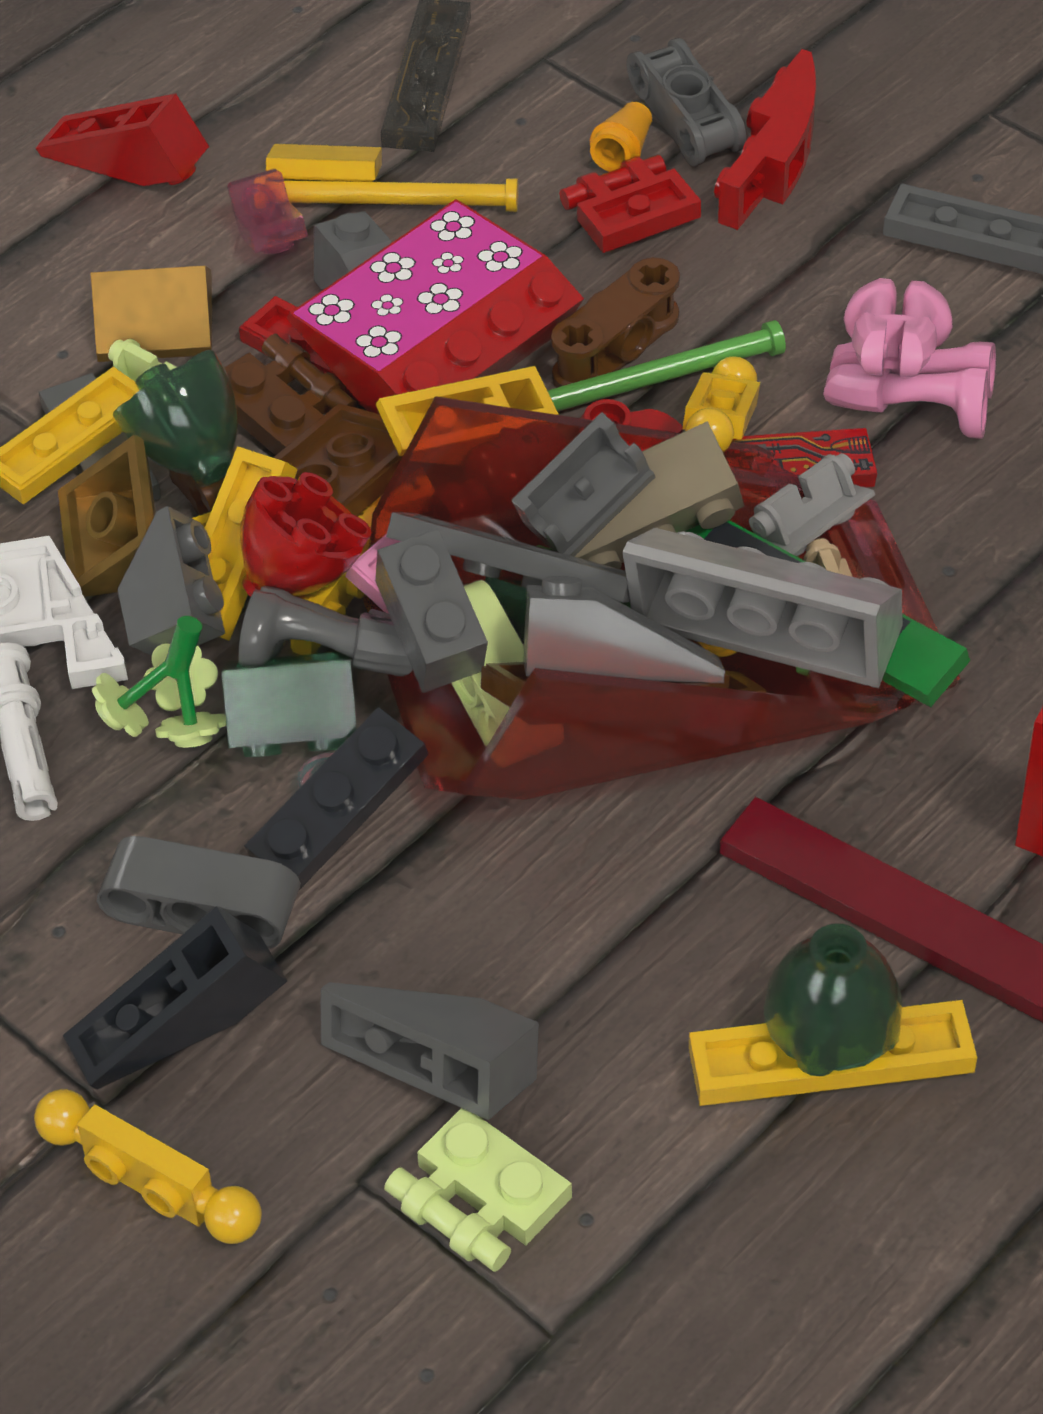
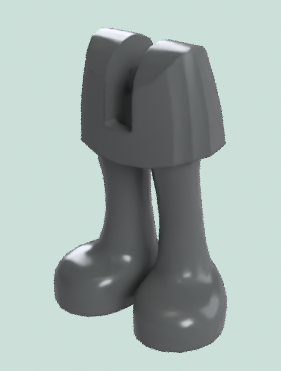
[239,586,413,676]

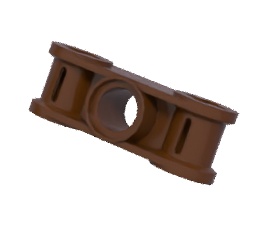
[551,257,680,387]

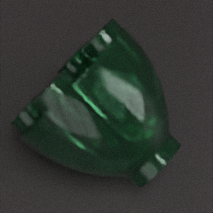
[113,350,238,487]
[763,924,902,1076]

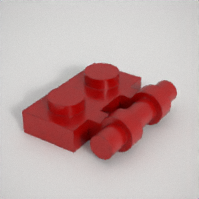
[559,155,701,253]

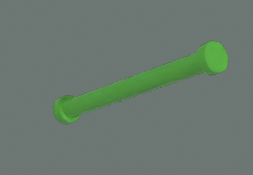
[547,320,786,412]

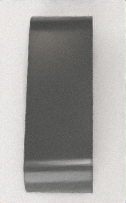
[97,836,301,949]

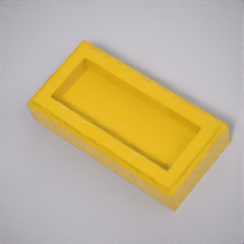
[266,144,382,182]

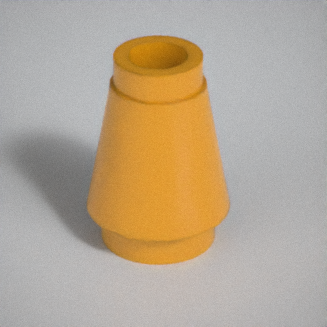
[590,102,652,172]

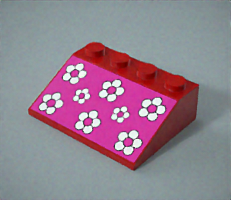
[286,199,584,414]

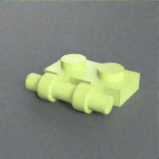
[384,1108,572,1272]

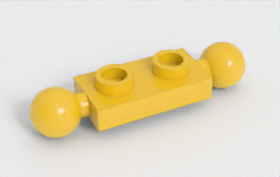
[682,356,761,452]
[34,1089,262,1244]

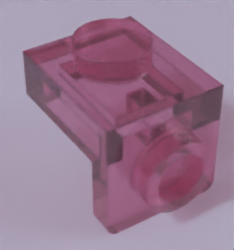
[227,169,308,254]

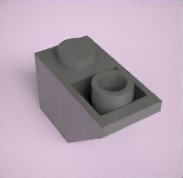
[117,506,225,656]

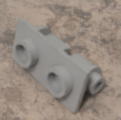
[749,453,875,556]

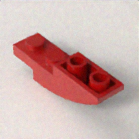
[714,49,816,230]

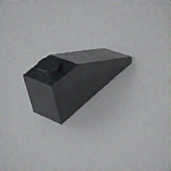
[63,906,287,1090]

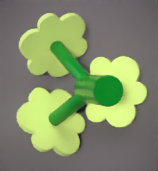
[92,616,229,748]

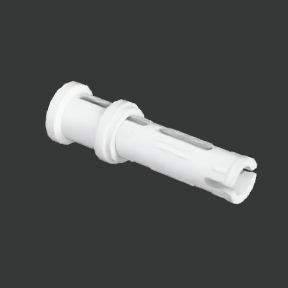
[0,642,58,821]

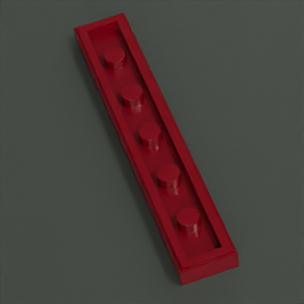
[720,796,1043,1023]

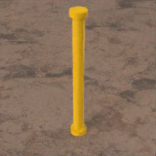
[253,175,518,212]

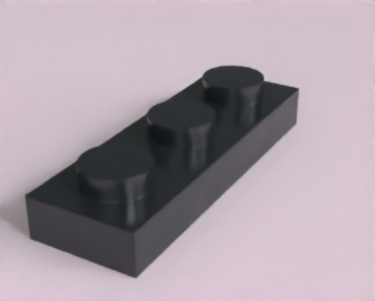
[244,707,429,889]

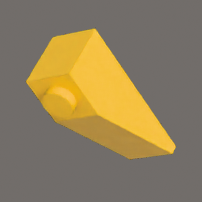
[376,366,559,462]

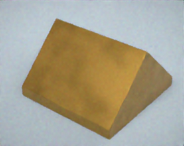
[90,266,212,362]
[58,435,156,597]

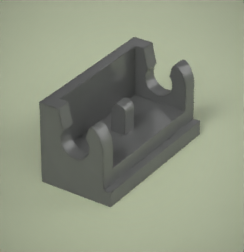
[512,412,655,557]

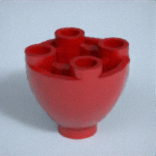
[240,472,372,597]

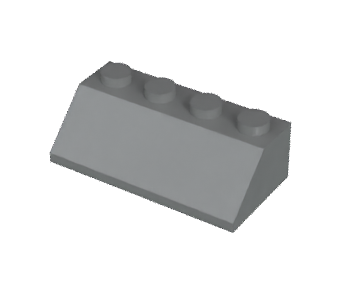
[623,528,903,688]

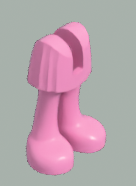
[844,278,952,377]
[823,342,996,439]

